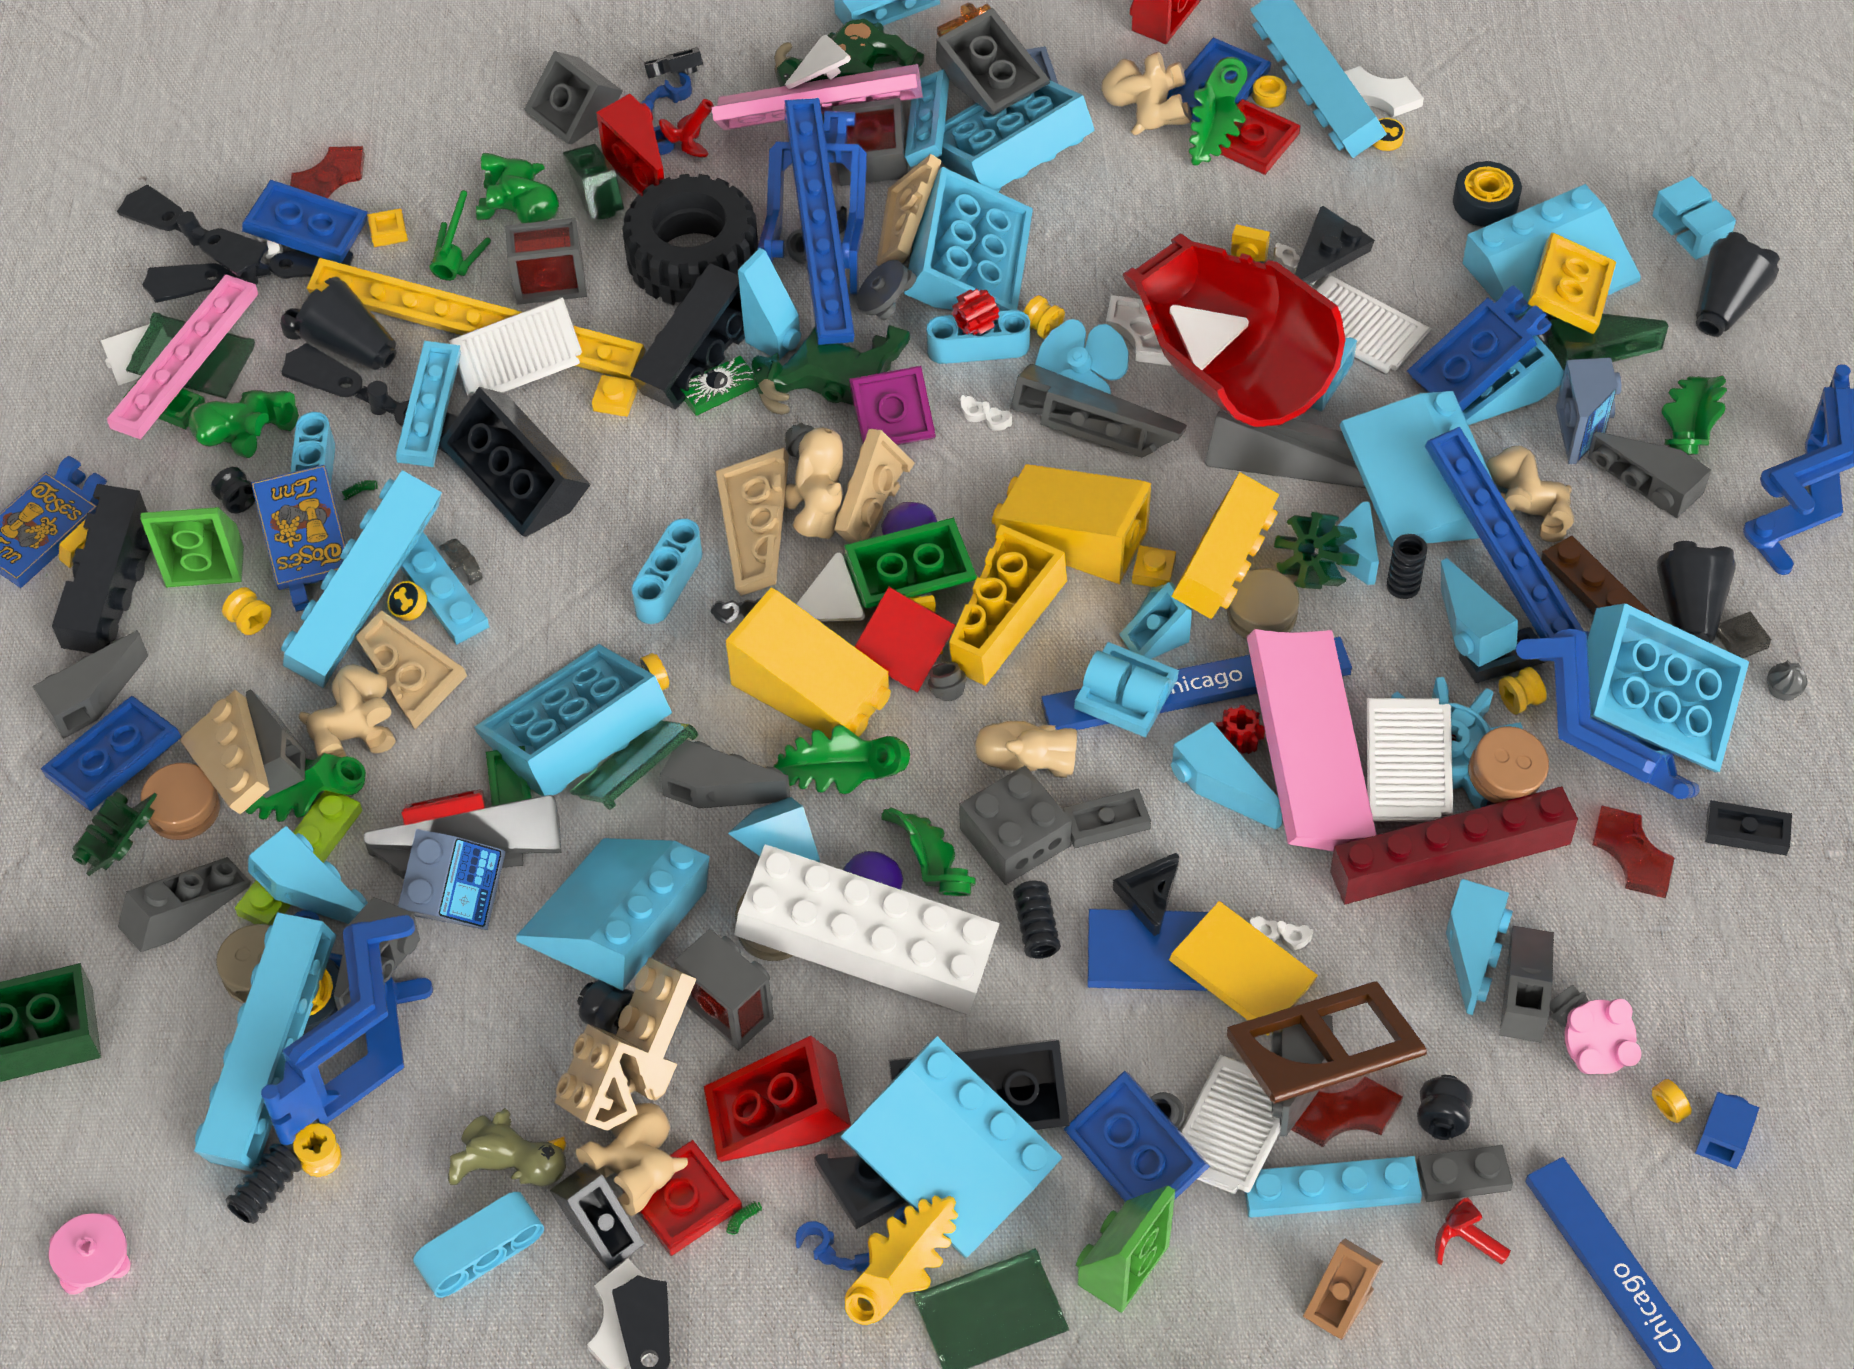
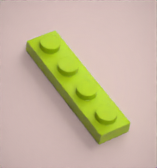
[235,790,363,925]

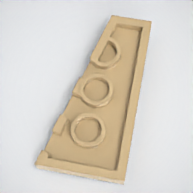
[716,448,789,596]
[179,690,270,815]

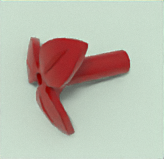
[659,99,714,157]
[1435,1197,1511,1265]

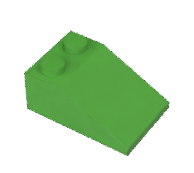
[140,507,244,588]
[1076,1185,1175,1313]

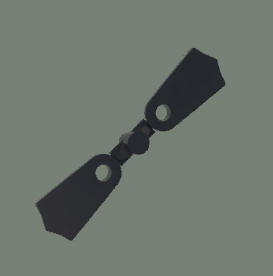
[117,185,269,276]
[142,250,354,303]
[281,343,458,454]
[612,1275,670,1369]

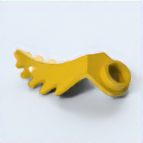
[845,1195,958,1325]

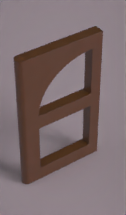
[1227,981,1427,1104]

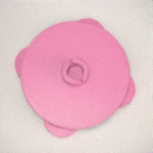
[1565,999,1641,1074]
[49,1213,131,1294]

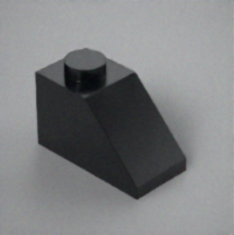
[550,1165,645,1270]

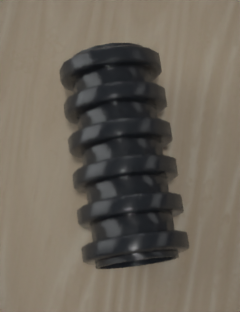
[1386,534,1428,599]
[1013,880,1061,959]
[225,1143,302,1224]

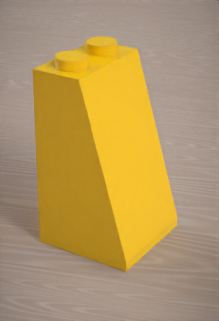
[992,464,1151,585]
[726,587,891,739]

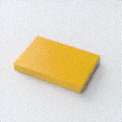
[1527,232,1616,334]
[1169,901,1318,1036]

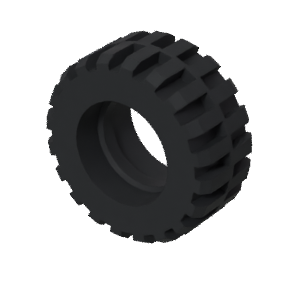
[622,174,758,305]

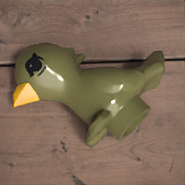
[448,1108,566,1187]

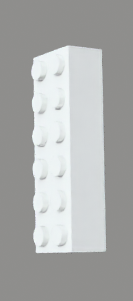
[734,844,1000,1015]

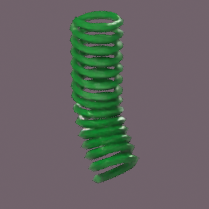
[342,480,378,501]
[726,1201,762,1235]

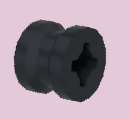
[211,466,255,514]

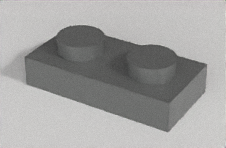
[1063,788,1151,849]
[1416,1145,1513,1202]

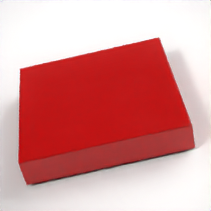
[1219,99,1301,175]
[855,587,956,693]
[401,789,486,826]
[622,1140,742,1256]

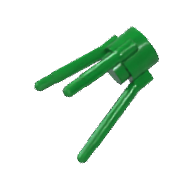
[429,190,491,281]

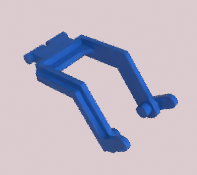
[758,111,867,295]
[1743,364,1854,575]
[1516,629,1700,799]
[261,915,433,1145]

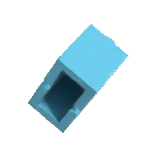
[1652,176,1736,260]

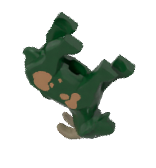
[774,19,924,87]

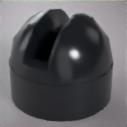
[280,308,301,340]

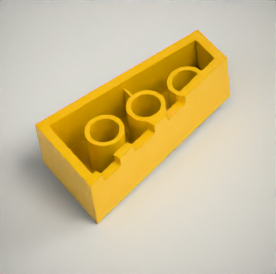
[1171,472,1279,619]
[949,524,1067,686]

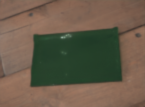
[126,312,255,399]
[570,720,698,810]
[913,1248,1069,1369]

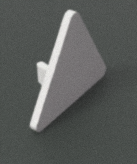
[785,35,851,89]
[1169,305,1249,370]
[796,553,865,621]

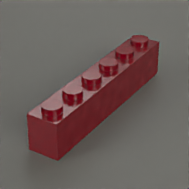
[1330,786,1578,905]

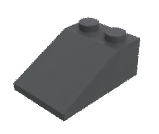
[936,8,1050,115]

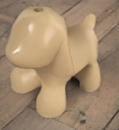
[1102,52,1192,135]
[784,427,843,539]
[1486,445,1574,542]
[299,664,396,757]
[975,721,1077,778]
[576,1103,688,1216]

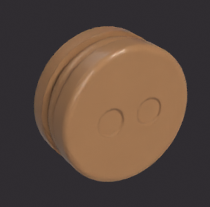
[1468,726,1549,804]
[140,763,220,840]

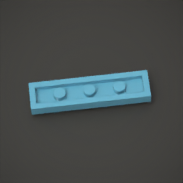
[904,69,949,167]
[396,341,461,467]
[400,532,489,645]
[1245,1156,1422,1218]

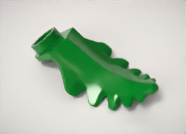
[1189,57,1247,166]
[1661,375,1727,455]
[773,725,910,794]
[245,753,366,822]
[881,807,976,897]

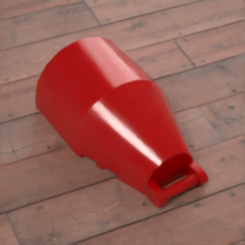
[1123,233,1346,427]

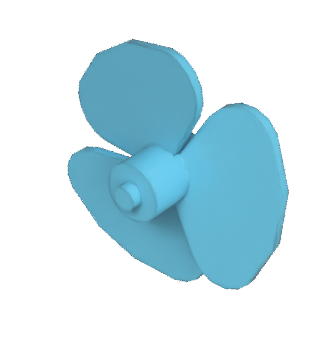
[1035,319,1129,394]

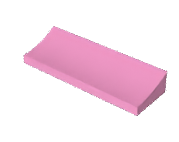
[712,64,923,130]
[1247,629,1376,851]

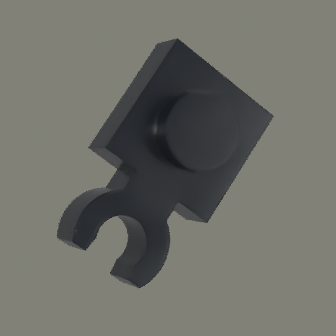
[644,47,704,78]

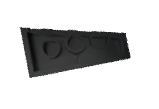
[630,263,745,410]
[52,484,153,653]

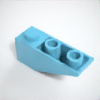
[248,826,368,924]
[1446,879,1513,1015]

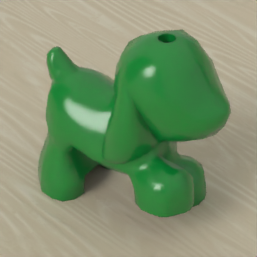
[476,153,559,223]
[189,390,299,458]

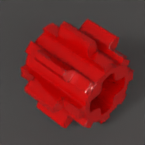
[952,289,999,335]
[1216,705,1265,754]

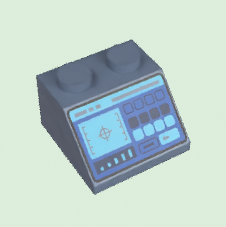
[1556,358,1621,464]
[398,829,506,930]

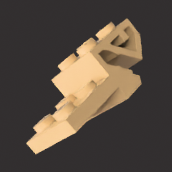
[554,957,696,1130]

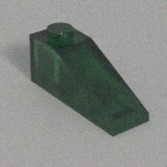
[563,144,624,219]
[1548,314,1669,370]

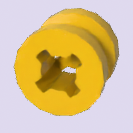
[1023,295,1065,340]
[222,587,271,635]
[1498,667,1547,715]
[293,1123,342,1177]

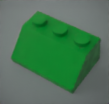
[845,517,977,608]

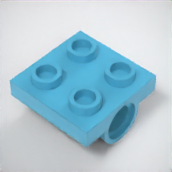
[1074,642,1179,738]

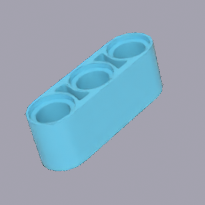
[926,310,1030,364]
[290,412,335,485]
[632,519,703,624]
[413,1192,544,1298]

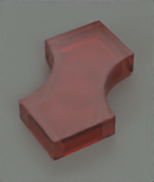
[290,146,365,198]
[1592,805,1675,898]
[1291,1076,1403,1147]

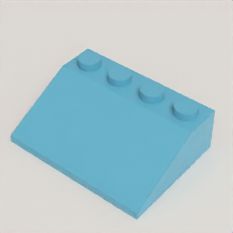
[937,81,1095,192]
[904,167,1033,311]
[1463,184,1641,318]
[1339,391,1494,547]
[1587,603,1749,772]
[474,644,672,796]
[516,838,710,991]
[840,1036,1063,1258]

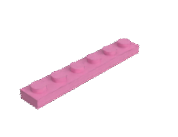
[107,274,258,440]

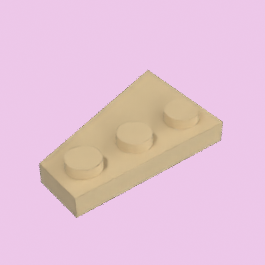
[876,154,941,266]
[834,429,915,544]
[355,610,467,730]

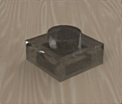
[1716,611,1772,658]

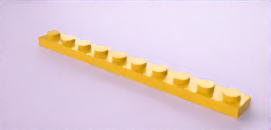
[306,258,646,380]

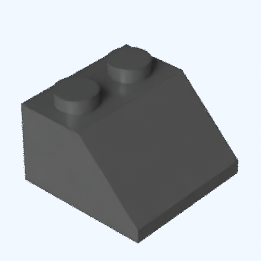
[524,51,623,145]

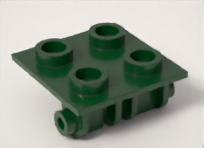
[72,792,157,876]

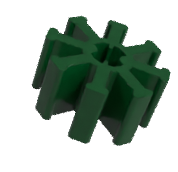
[1274,512,1359,589]

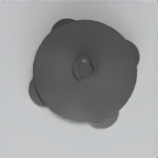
[857,260,917,320]

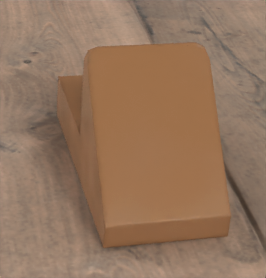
[1303,1238,1384,1340]

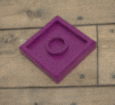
[849,366,936,446]

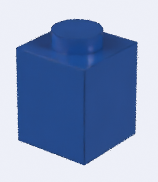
[1695,1092,1760,1169]

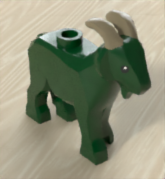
[751,325,910,415]

